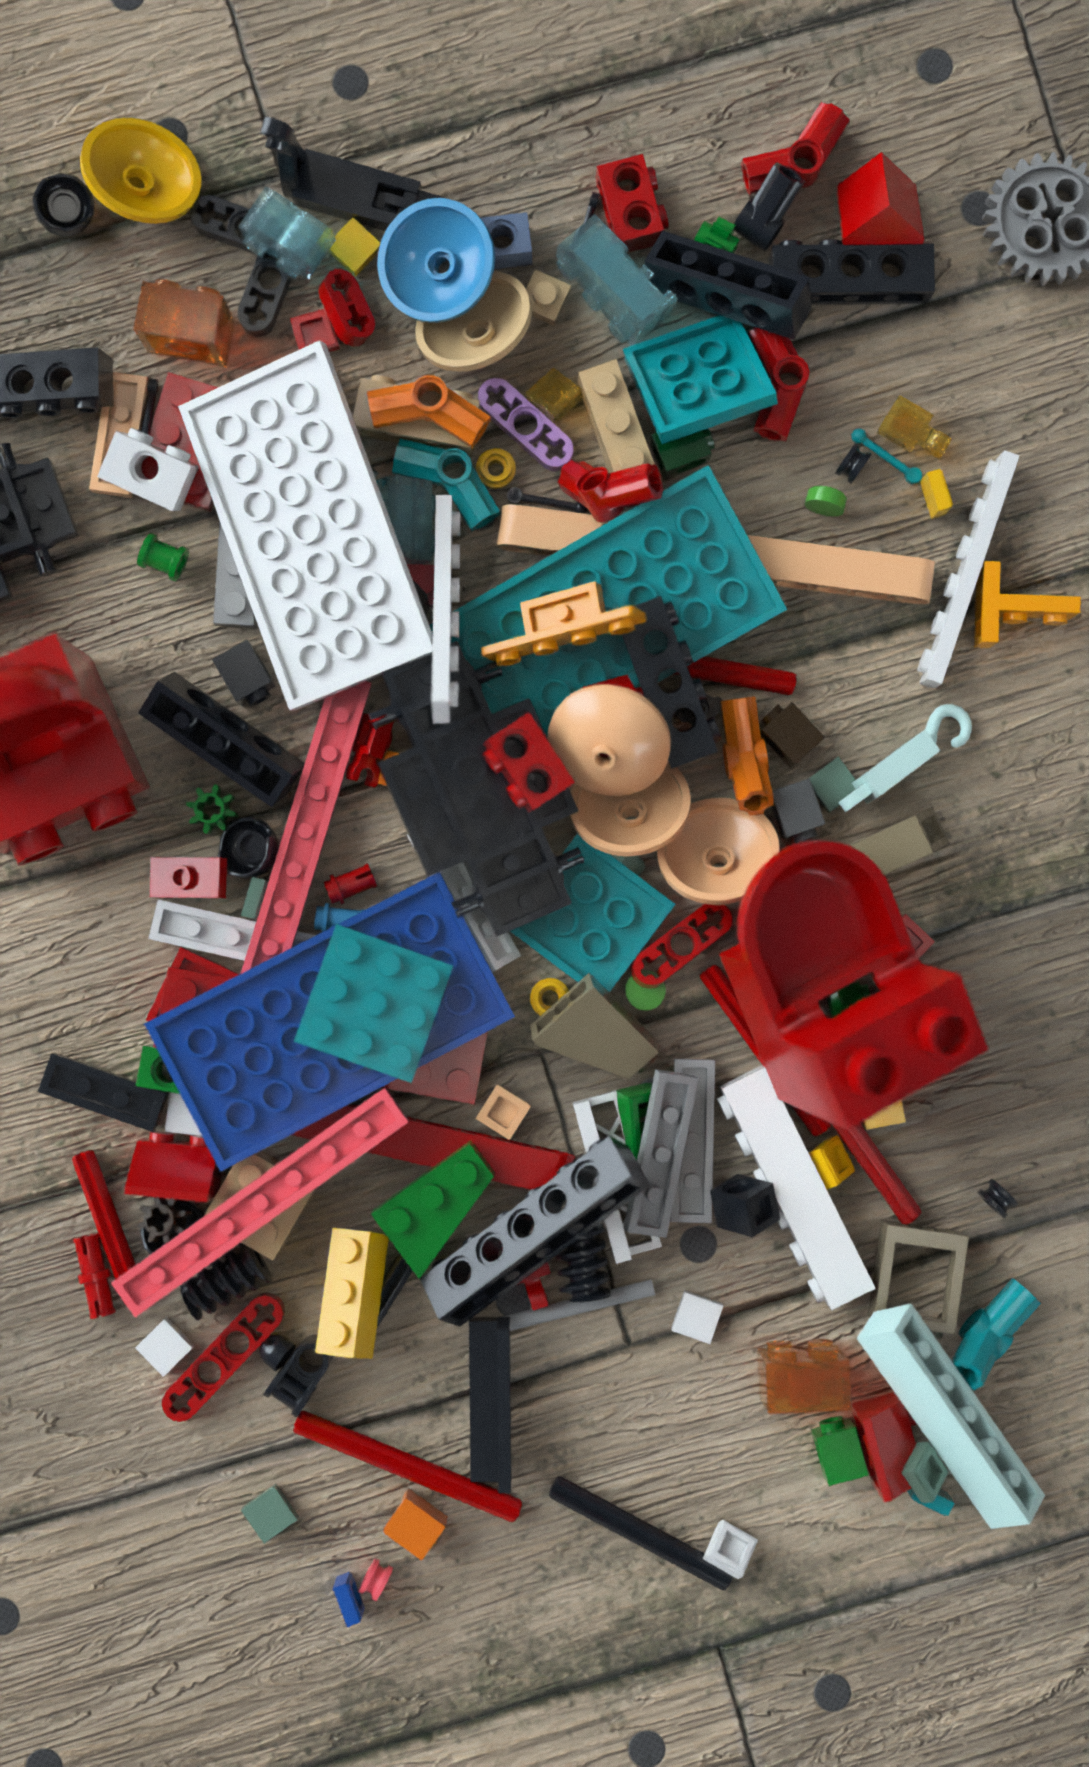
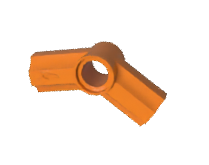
[367,375,491,448]
[720,696,774,815]

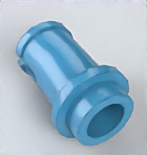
[314,903,364,932]

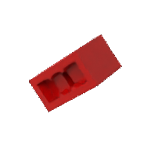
[595,154,669,256]
[483,712,575,813]

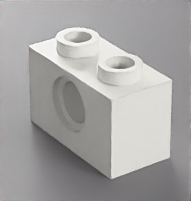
[97,428,199,511]

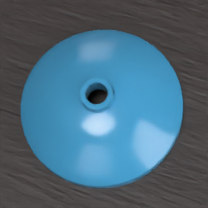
[377,198,495,323]

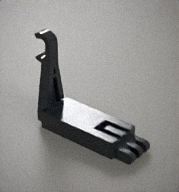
[260,117,444,231]

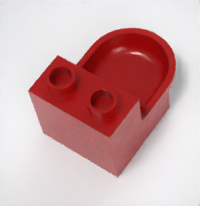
[0,633,151,866]
[719,840,989,1130]

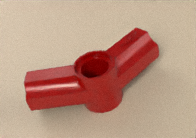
[741,102,850,196]
[748,327,810,442]
[557,460,664,522]

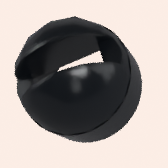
[260,1335,296,1372]

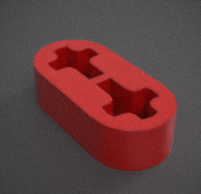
[318,269,375,347]

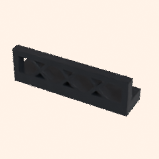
[469,1317,512,1493]

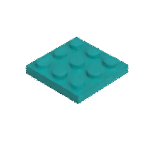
[623,315,778,444]
[510,833,676,993]
[294,924,453,1083]

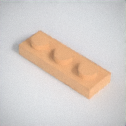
[89,372,149,498]

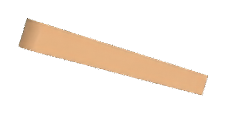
[497,505,935,604]

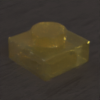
[525,367,583,424]

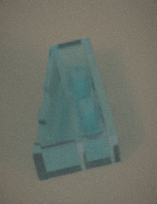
[555,214,678,346]

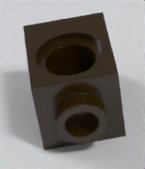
[760,702,825,769]

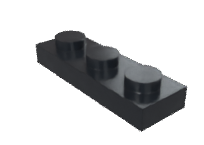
[38,1053,169,1132]

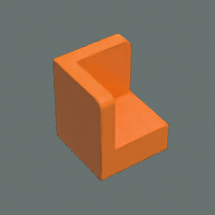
[383,1489,448,1561]

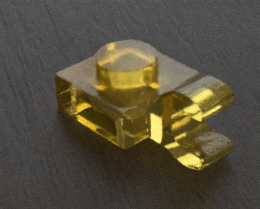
[877,395,952,459]

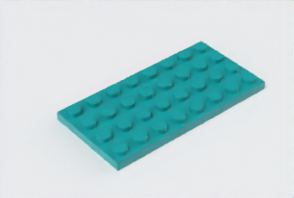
[429,465,787,739]

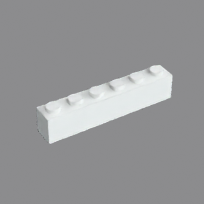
[716,1065,876,1310]

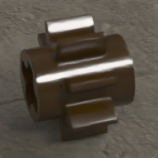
[138,1197,192,1244]

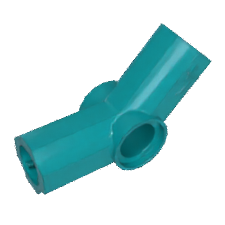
[392,438,501,532]
[952,1278,1041,1391]

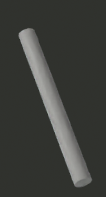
[501,1279,655,1331]

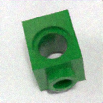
[136,1044,180,1094]
[811,1416,869,1486]

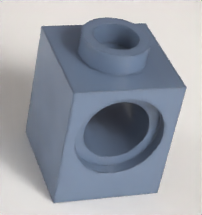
[481,212,532,270]

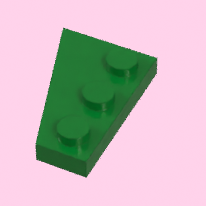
[371,1140,495,1279]

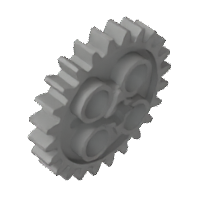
[982,152,1089,286]

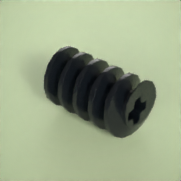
[556,1223,611,1302]
[180,1242,272,1321]

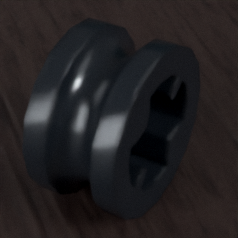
[835,443,872,484]
[977,1178,1018,1219]

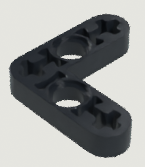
[190,195,303,337]

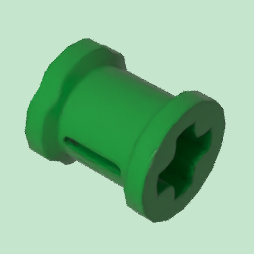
[137,533,189,582]

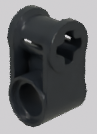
[263,1335,334,1418]

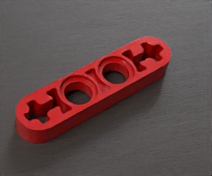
[162,1292,285,1422]

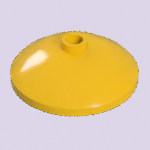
[80,118,201,224]

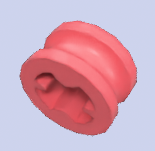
[358,1558,393,1602]

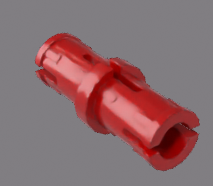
[73,1233,116,1319]

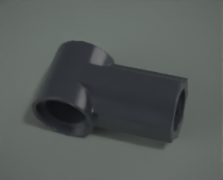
[733,162,805,252]

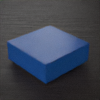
[333,1572,365,1627]

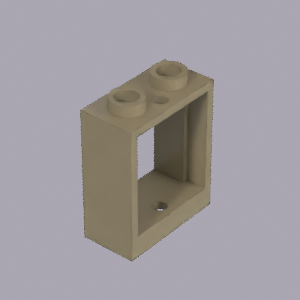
[868,1220,969,1339]

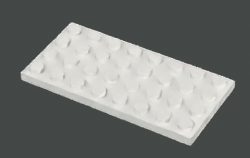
[178,340,433,710]

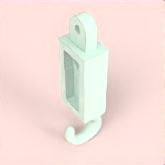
[838,704,972,812]

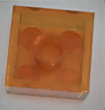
[133,279,235,367]
[757,1339,852,1414]

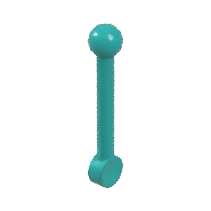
[851,428,922,485]

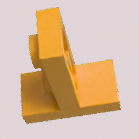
[974,561,1081,648]

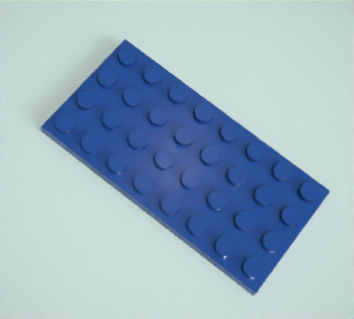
[144,872,515,1172]

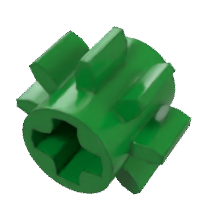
[694,217,740,253]
[186,784,238,835]

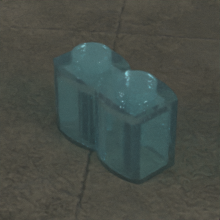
[238,186,336,279]

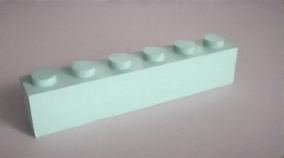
[857,1304,1045,1529]

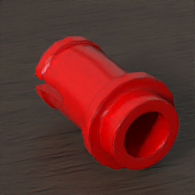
[323,863,377,905]

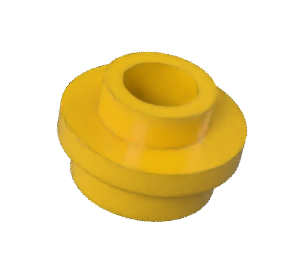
[476,448,516,489]
[530,978,569,1016]

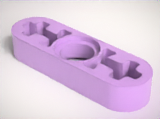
[478,378,573,471]

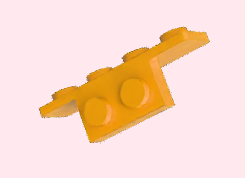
[481,581,646,666]

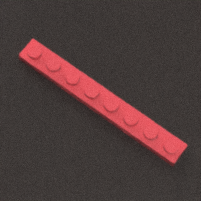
[241,681,372,974]
[111,1087,409,1317]

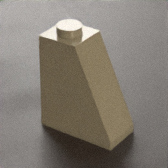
[849,807,950,875]
[530,973,659,1079]

